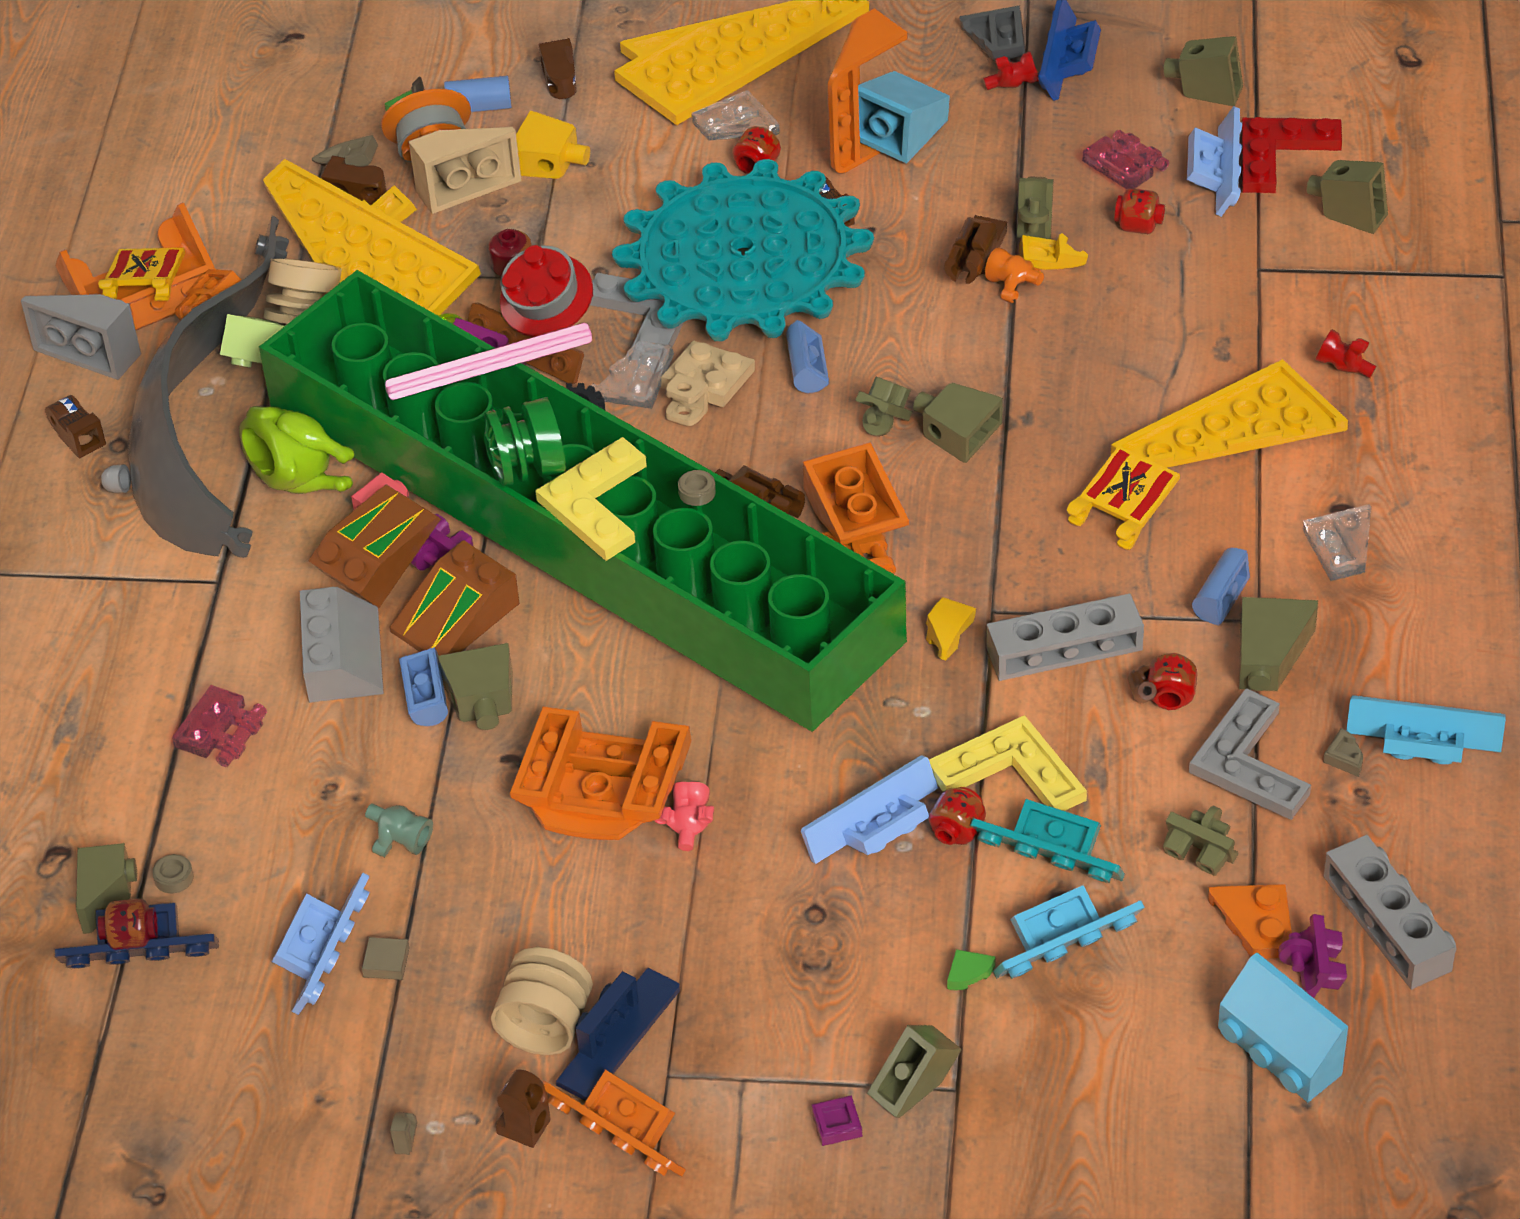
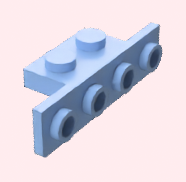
[1187,106,1242,217]
[801,755,938,864]
[271,873,370,1015]

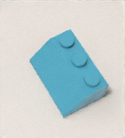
[1218,952,1348,1103]

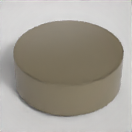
[678,470,716,506]
[152,854,194,894]

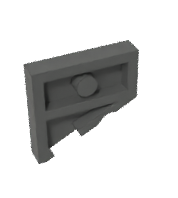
[959,5,1025,61]

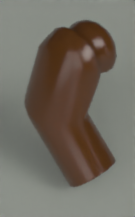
[1128,665,1157,703]

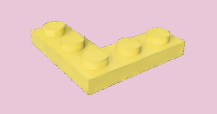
[535,437,647,561]
[929,715,1087,811]

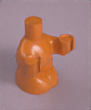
[985,247,1044,303]

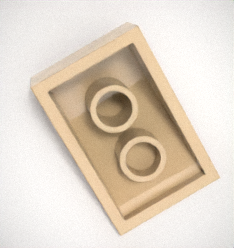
[409,127,522,214]

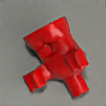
[983,51,1039,90]
[1315,329,1377,378]

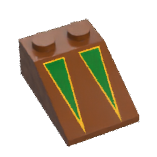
[308,484,441,609]
[390,540,520,656]

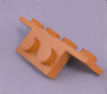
[543,1069,686,1177]

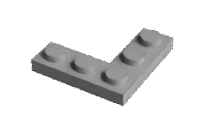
[590,273,684,369]
[1189,688,1311,820]

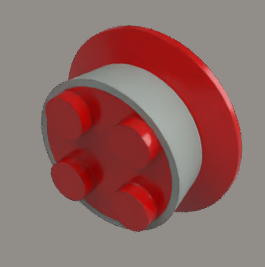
[500,245,593,337]

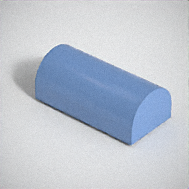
[444,75,512,112]
[786,320,829,393]
[1192,548,1250,626]
[399,647,448,726]

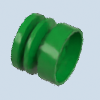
[484,397,566,487]

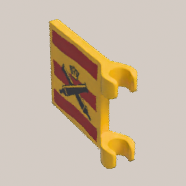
[98,248,185,301]
[1067,446,1180,550]

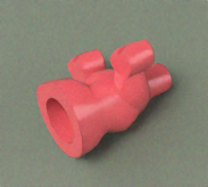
[654,781,714,851]

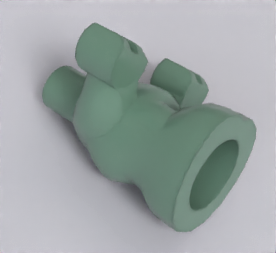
[365,803,433,858]

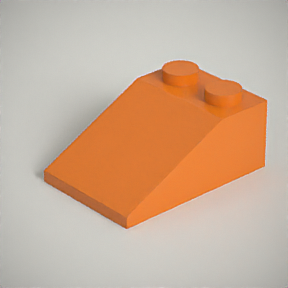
[803,442,909,545]

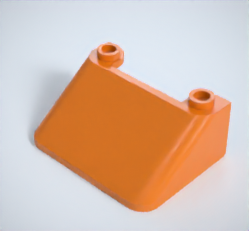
[828,8,908,173]
[55,203,215,330]

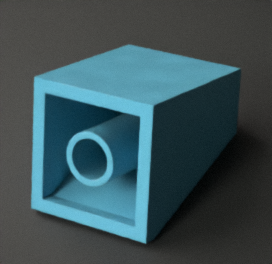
[858,71,950,164]

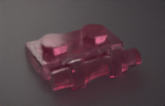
[1082,130,1169,190]
[172,685,267,767]

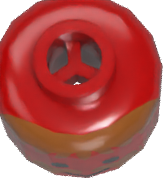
[733,126,781,174]
[1114,188,1165,234]
[1147,653,1198,710]
[928,787,986,845]

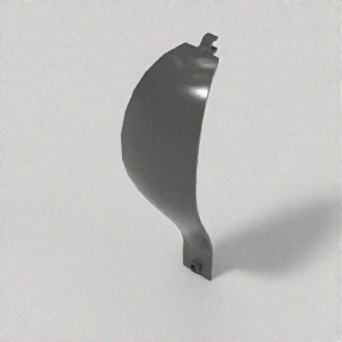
[128,216,289,558]

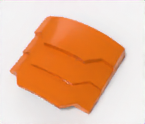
[510,707,692,840]

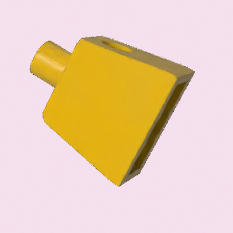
[516,111,590,179]

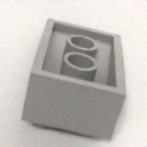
[21,294,141,380]

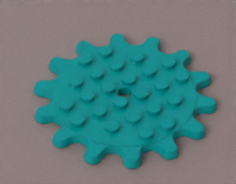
[612,159,874,342]

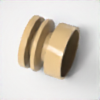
[264,258,342,326]
[491,947,593,1055]

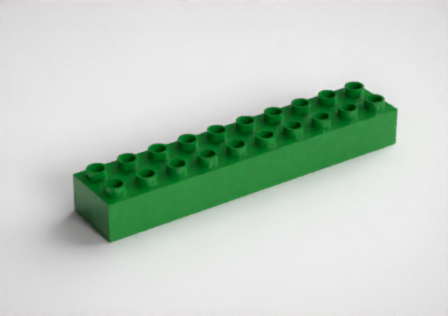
[259,270,907,732]

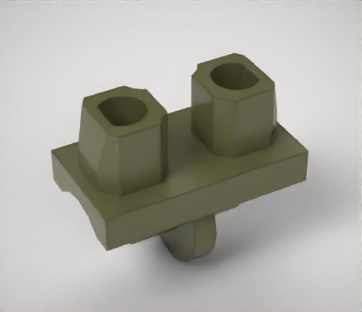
[1017,176,1054,239]
[855,376,913,437]
[1163,805,1238,876]

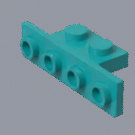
[970,799,1125,883]

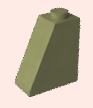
[1239,597,1318,691]

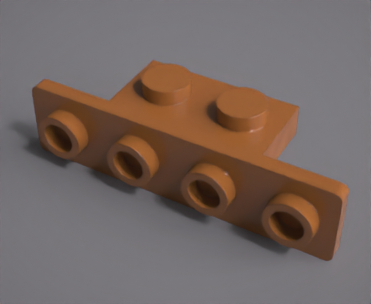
[468,302,584,384]

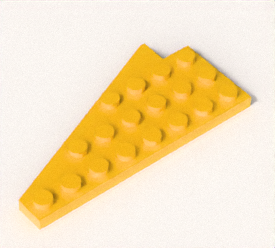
[614,0,869,125]
[263,159,481,316]

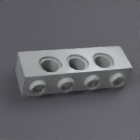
[986,593,1144,681]
[1324,835,1457,990]

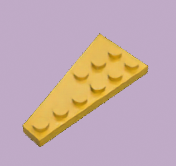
[1111,359,1348,468]

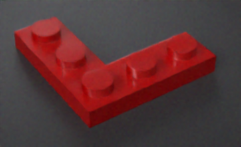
[1242,117,1342,193]

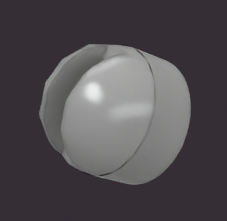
[101,464,131,493]

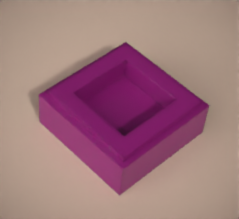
[811,1095,863,1146]

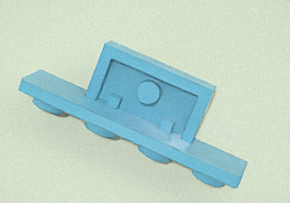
[1346,696,1506,764]
[993,885,1145,979]

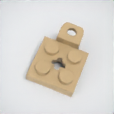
[661,341,755,426]

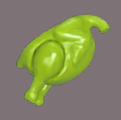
[239,406,355,494]

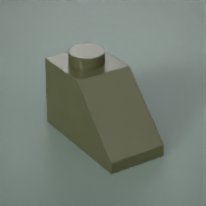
[76,843,137,934]
[867,1025,962,1118]

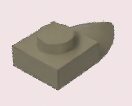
[312,135,378,167]

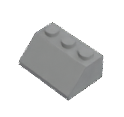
[300,587,384,703]

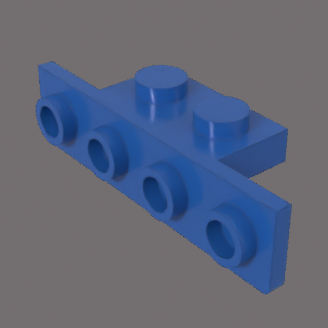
[1038,0,1101,101]

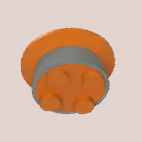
[381,77,471,163]

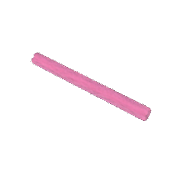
[385,323,592,400]

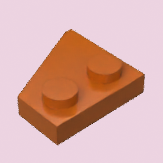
[1208,884,1292,959]

